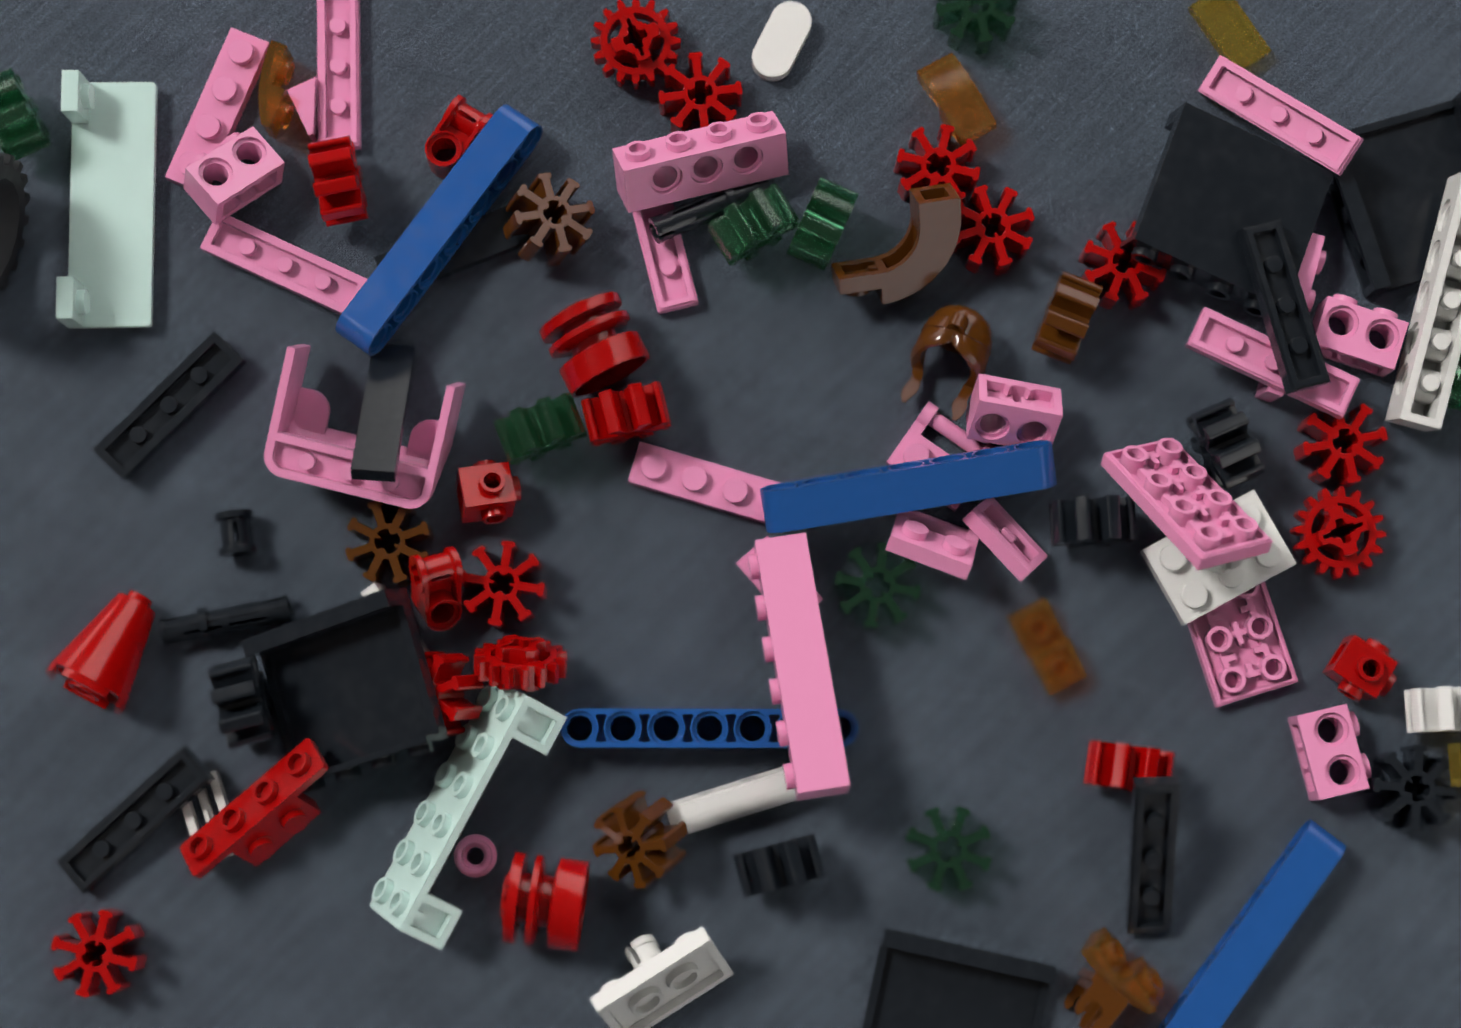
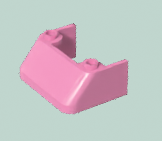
[264,344,466,509]

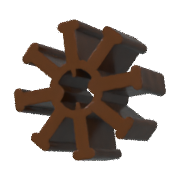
[503,172,595,267]
[1031,271,1103,365]
[345,501,434,587]
[592,790,688,889]

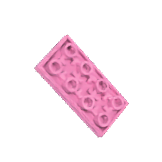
[1101,438,1272,570]
[1187,581,1298,708]

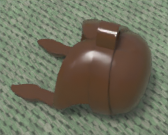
[901,305,993,421]

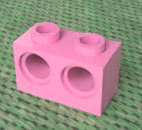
[183,126,285,225]
[1312,294,1409,377]
[966,373,1063,446]
[1287,704,1372,801]

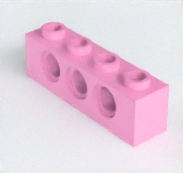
[612,111,789,213]

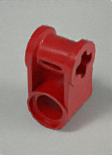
[425,95,493,179]
[409,546,463,632]

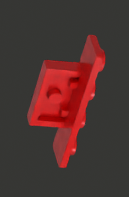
[180,738,328,879]

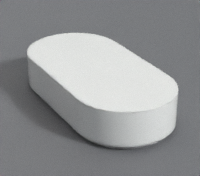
[752,1,812,81]

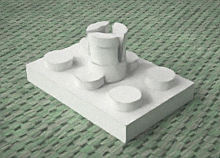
[1140,489,1297,626]
[590,926,734,1028]

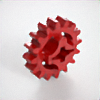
[591,0,681,90]
[1290,486,1387,580]
[474,634,567,693]

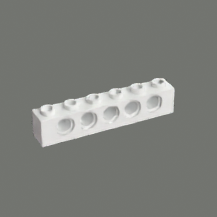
[1385,172,1461,432]

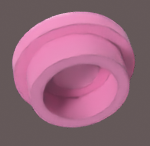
[454,834,497,878]

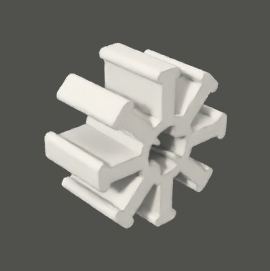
[1404,686,1461,733]

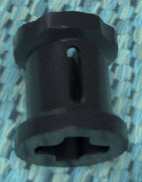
[214,509,258,558]

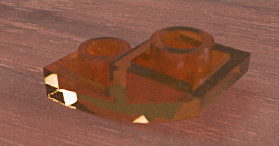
[259,40,295,139]
[917,52,997,146]
[1006,597,1088,696]
[1080,927,1165,1015]

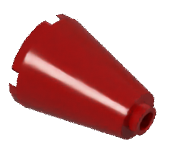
[45,590,156,714]

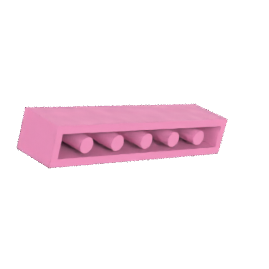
[747,532,850,801]

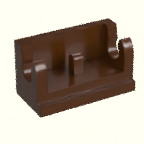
[1063,968,1131,1028]

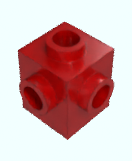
[455,460,521,524]
[1322,634,1399,702]

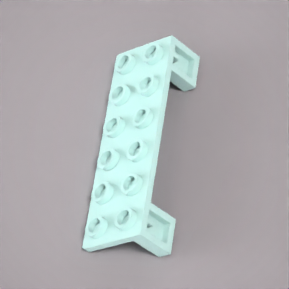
[55,70,158,329]
[370,685,567,950]

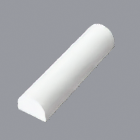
[667,766,796,835]

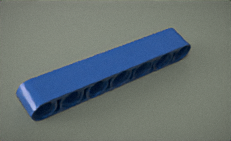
[335,104,543,356]
[760,440,1057,533]
[560,708,859,749]
[1157,819,1347,1028]

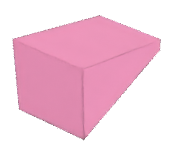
[287,77,318,142]

